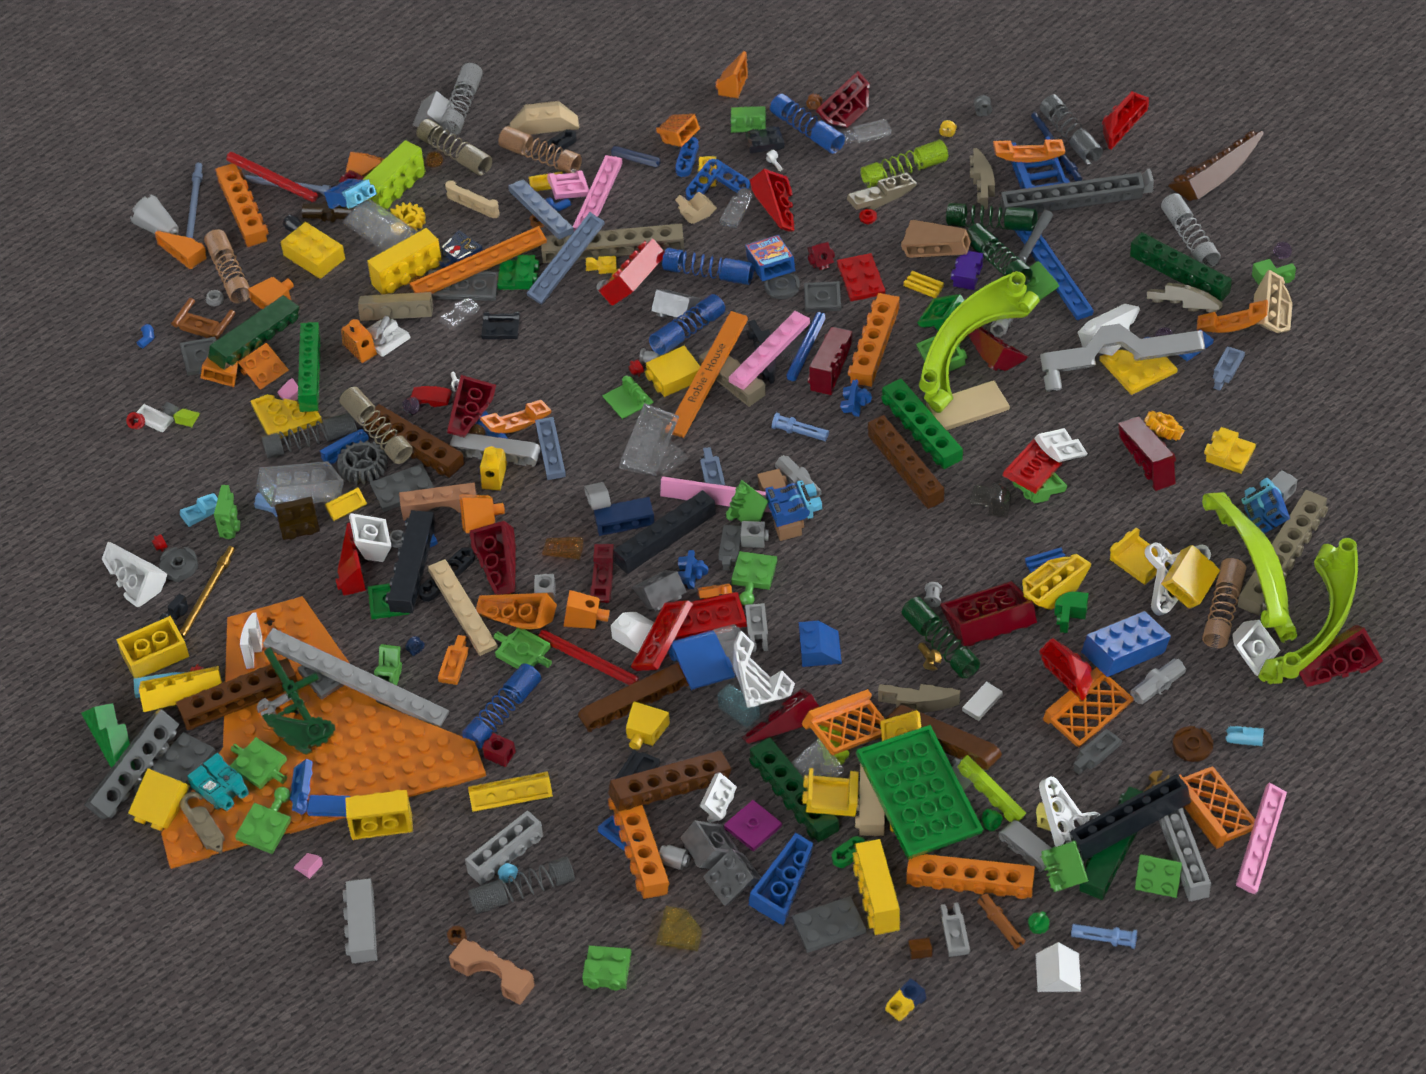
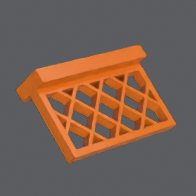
[1043,667,1134,748]
[802,689,885,756]
[1179,766,1255,849]

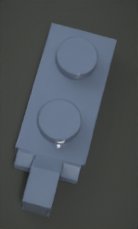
[1213,346,1245,390]
[700,447,725,486]

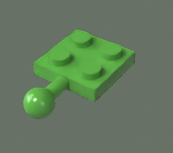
[731,551,777,606]
[235,787,291,854]

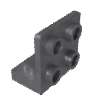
[703,848,762,906]

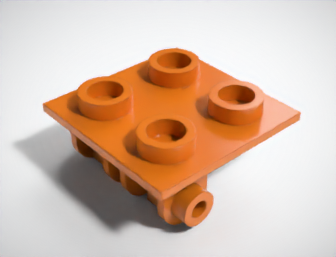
[238,343,289,390]

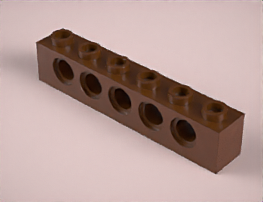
[365,404,464,478]
[868,415,944,509]
[176,658,297,731]
[608,750,731,812]

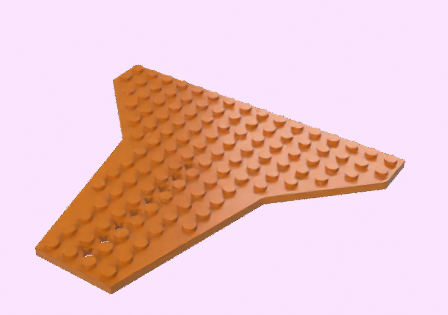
[161,596,486,869]

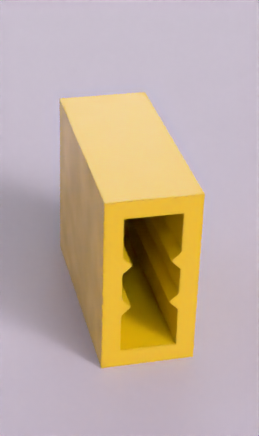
[645,346,701,397]
[1161,545,1220,608]
[128,768,190,832]

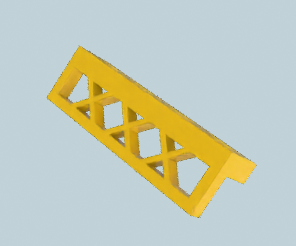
[468,771,553,812]

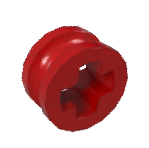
[126,412,145,429]

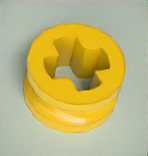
[939,120,956,137]

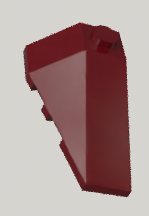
[447,375,496,438]
[1299,625,1383,687]

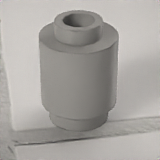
[659,845,690,870]

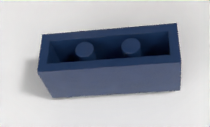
[593,497,655,536]

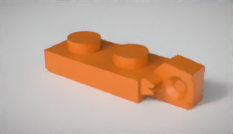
[438,635,468,685]

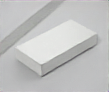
[134,404,174,433]
[962,682,1003,721]

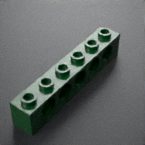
[1130,232,1232,302]
[749,738,839,842]

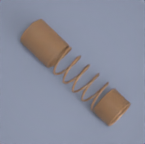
[498,126,582,174]
[204,229,250,303]
[1202,558,1246,648]

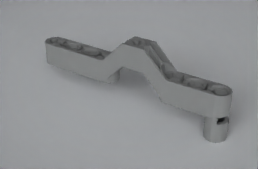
[1040,324,1205,392]

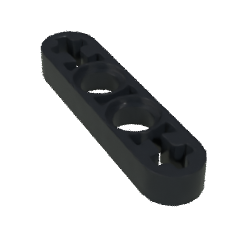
[418,547,475,602]

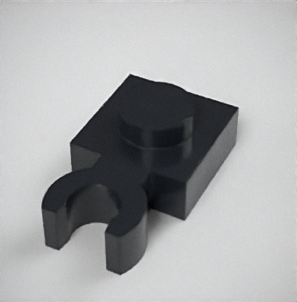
[159,593,188,621]

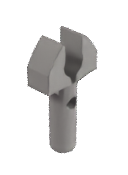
[370,316,390,344]
[257,694,291,718]

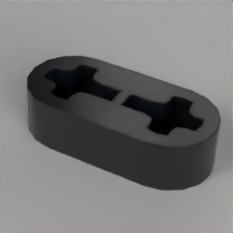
[547,129,577,153]

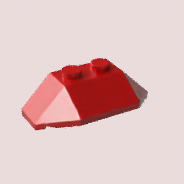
[1102,91,1149,150]
[1039,638,1093,701]

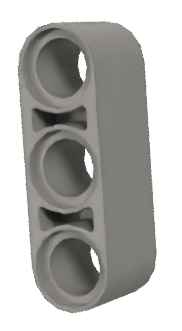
[584,482,611,510]
[998,820,1051,872]

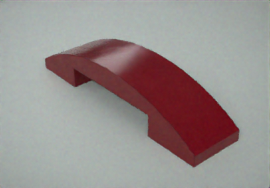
[590,544,614,603]

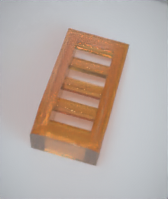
[542,537,584,560]

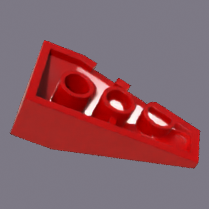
[750,169,794,232]
[336,523,366,596]

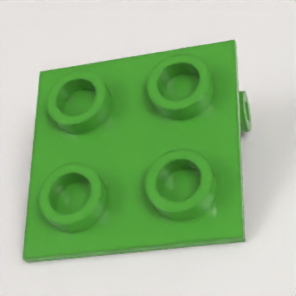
[731,106,766,133]
[602,376,653,419]
[726,480,769,522]
[1040,841,1088,892]
[1135,854,1182,898]

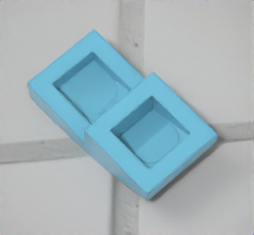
[180,493,218,527]

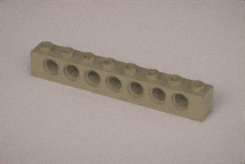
[541,224,684,263]
[1238,490,1328,616]

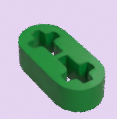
[832,836,866,868]

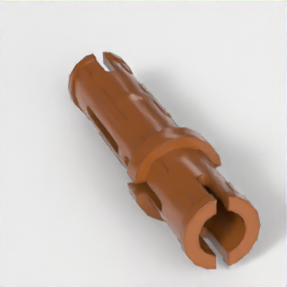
[977,894,1025,949]

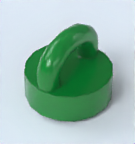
[982,808,1003,832]
[1028,911,1049,934]

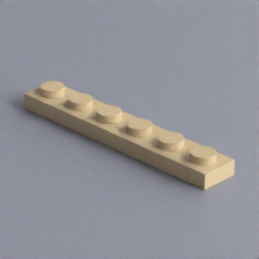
[428,559,497,656]

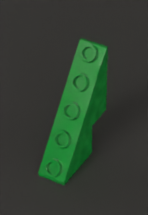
[82,703,136,780]

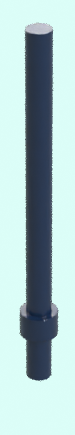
[1031,112,1082,181]

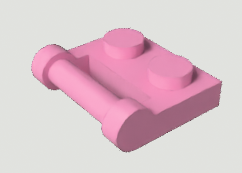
[547,170,589,199]

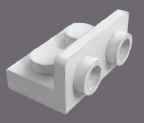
[700,772,737,823]

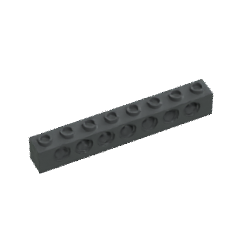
[1000,172,1144,218]

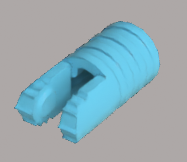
[1226,726,1264,746]

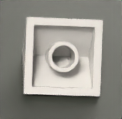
[1036,943,1081,992]

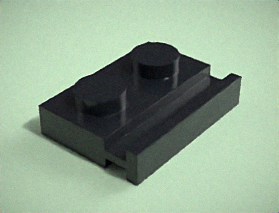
[615,749,661,779]

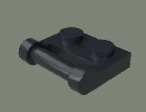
[481,311,520,339]

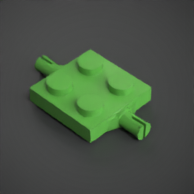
[494,628,552,669]
[230,737,287,789]

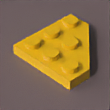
[1100,350,1177,395]
[251,394,322,438]

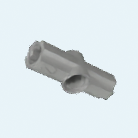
[775,455,821,499]
[1130,659,1186,705]

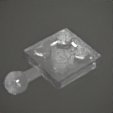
[792,738,844,778]

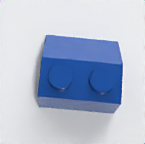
[799,621,842,667]

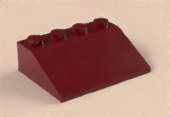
[940,581,1037,646]

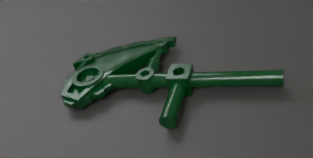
[262,648,336,755]

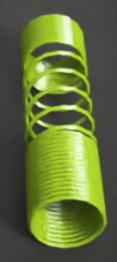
[861,139,948,188]

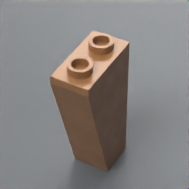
[901,220,971,258]

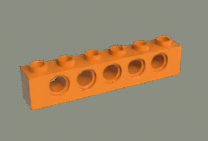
[215,163,269,247]
[848,293,899,387]
[608,798,669,899]
[907,854,1035,899]

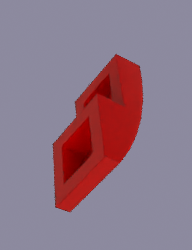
[409,386,452,407]

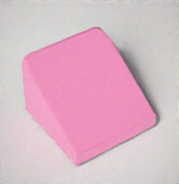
[278,378,298,401]
[294,853,323,878]

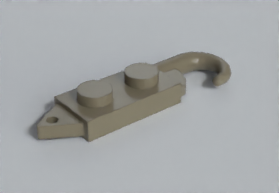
[180,792,225,854]

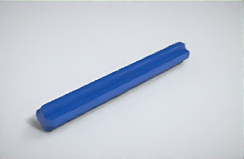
[786,312,825,381]

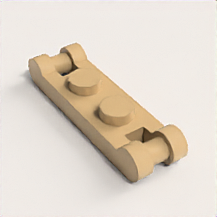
[445,181,500,218]

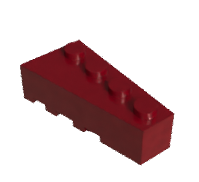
[808,327,853,395]
[1118,416,1176,491]

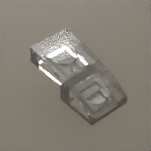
[440,298,480,331]

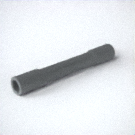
[1015,210,1053,272]

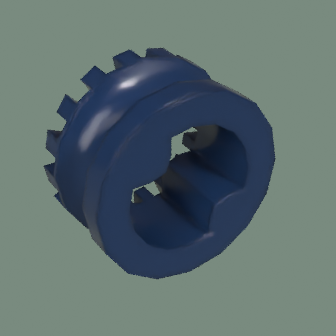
[405,636,425,656]

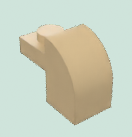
[676,192,717,224]

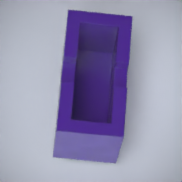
[951,251,983,290]

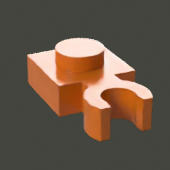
[697,583,732,599]

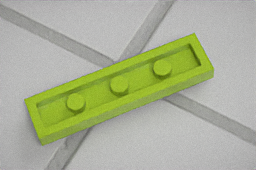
[957,755,1026,822]

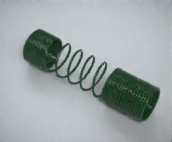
[946,203,1037,232]
[967,224,1033,285]
[901,597,980,678]

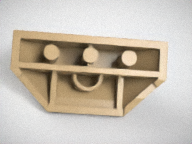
[510,101,579,135]
[1254,270,1292,333]

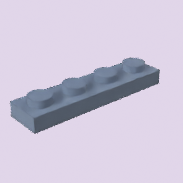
[535,417,566,480]

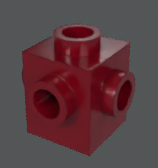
[807,242,835,270]

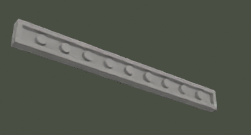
[263,628,449,728]

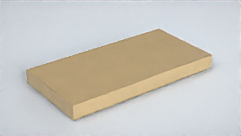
[926,381,1010,430]

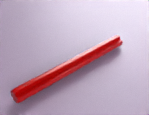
[226,152,318,203]
[538,630,639,685]

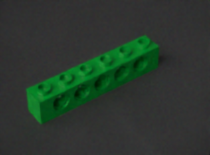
[298,322,321,412]
[881,378,963,469]

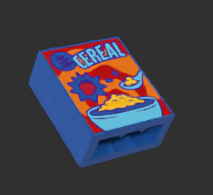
[745,235,795,281]

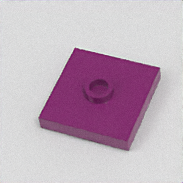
[724,800,782,852]

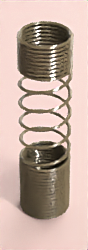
[417,119,492,176]
[339,387,413,464]

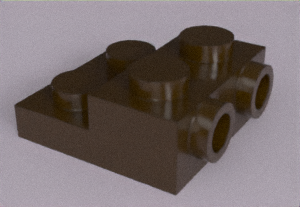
[275,496,320,540]

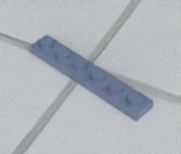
[508,180,574,239]
[527,212,605,305]

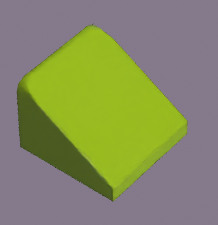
[174,409,200,427]

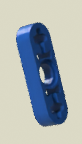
[676,137,699,177]

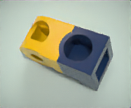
[885,978,927,1021]

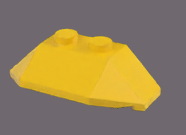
[1022,554,1091,610]

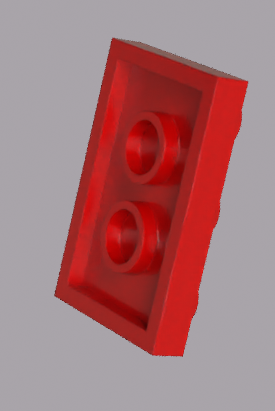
[837,253,885,301]

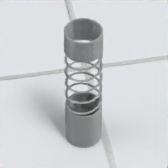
[440,63,483,135]
[1161,194,1220,267]

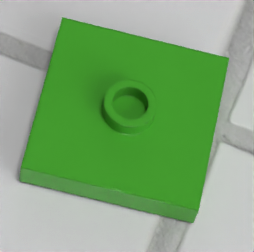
[1026,261,1059,300]

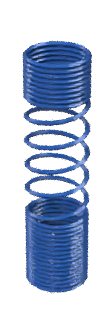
[770,94,845,154]
[662,248,754,285]
[649,294,725,355]
[462,663,541,749]

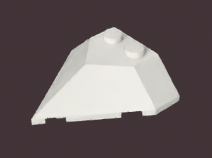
[733,631,795,708]

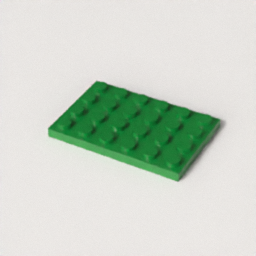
[856,725,983,860]

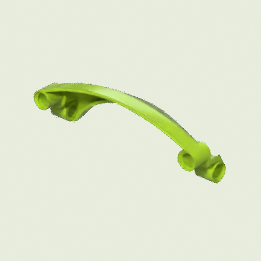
[919,272,1040,413]
[1202,492,1297,643]
[1258,538,1358,684]

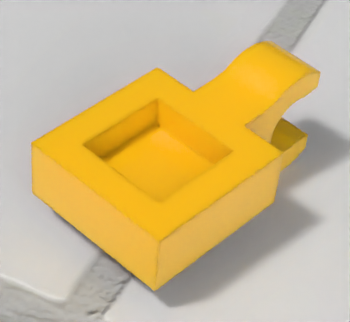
[586,256,616,274]

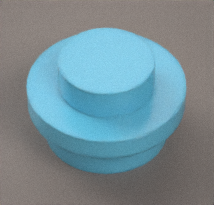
[498,863,518,883]

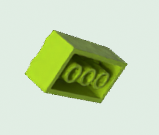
[362,140,425,213]

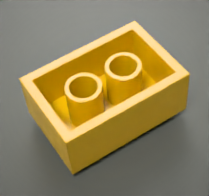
[281,222,345,279]
[116,616,189,679]
[345,790,413,840]

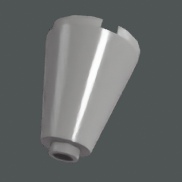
[130,194,179,235]

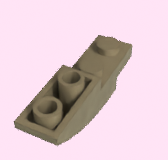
[970,148,995,209]
[847,173,917,210]
[1147,283,1223,312]
[878,684,960,712]

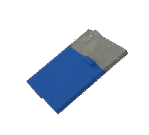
[668,624,752,690]

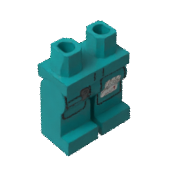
[187,753,249,811]

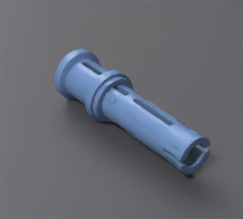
[772,413,829,442]
[1071,924,1137,949]

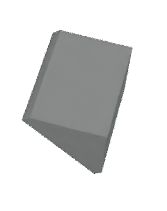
[413,91,455,126]

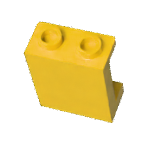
[1110,528,1172,585]
[803,768,858,817]

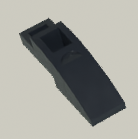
[746,319,777,384]

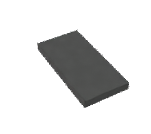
[428,270,499,301]

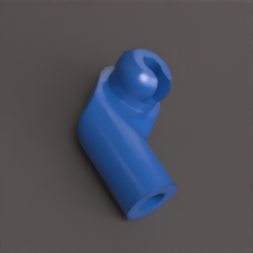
[545,197,571,211]
[137,324,154,349]

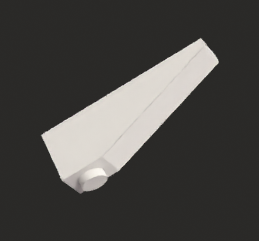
[1078,304,1140,356]
[102,542,167,607]

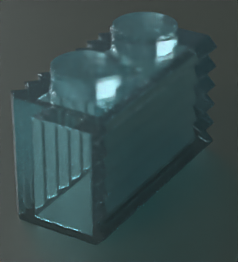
[718,684,760,728]

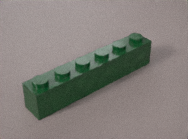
[208,295,299,370]
[1079,786,1143,900]

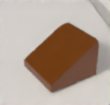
[908,938,932,960]

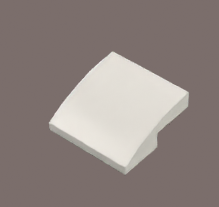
[367,319,410,357]
[1034,428,1087,462]
[240,613,262,669]

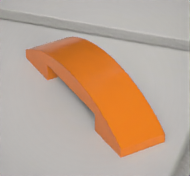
[993,139,1065,162]
[1197,300,1268,333]
[480,400,551,433]

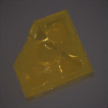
[656,906,702,951]

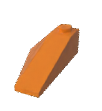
[476,593,557,629]

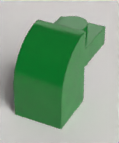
[1054,591,1089,633]

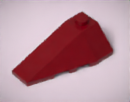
[968,327,1028,371]
[469,521,516,595]
[742,689,820,744]

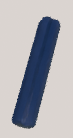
[611,146,660,167]

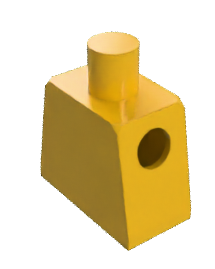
[480,446,507,491]
[626,702,670,750]

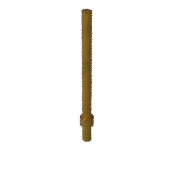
[179,546,235,638]

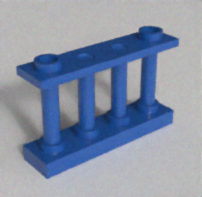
[1011,136,1069,189]

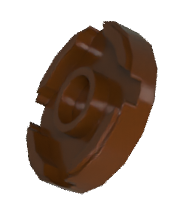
[1172,726,1213,762]

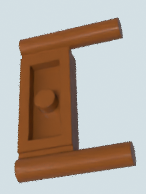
[171,298,236,340]

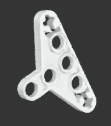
[1145,542,1211,616]
[1039,777,1100,863]

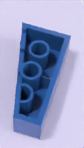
[749,833,813,926]

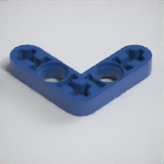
[686,159,750,201]

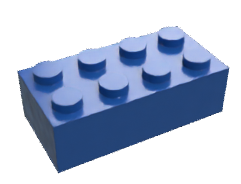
[1081,611,1171,677]

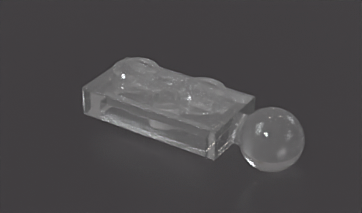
[842,119,891,144]
[720,188,751,229]

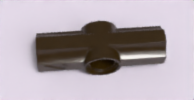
[302,200,356,222]

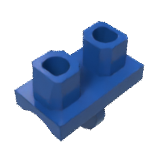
[840,380,872,417]
[678,550,708,589]

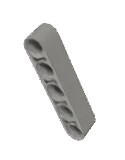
[450,433,541,467]

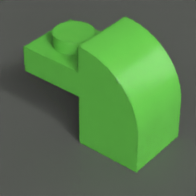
[1252,259,1296,285]
[374,644,402,686]

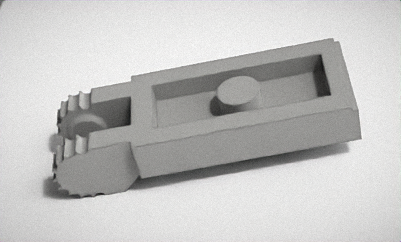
[745,603,768,652]
[940,902,970,957]

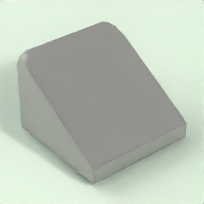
[1142,169,1154,193]

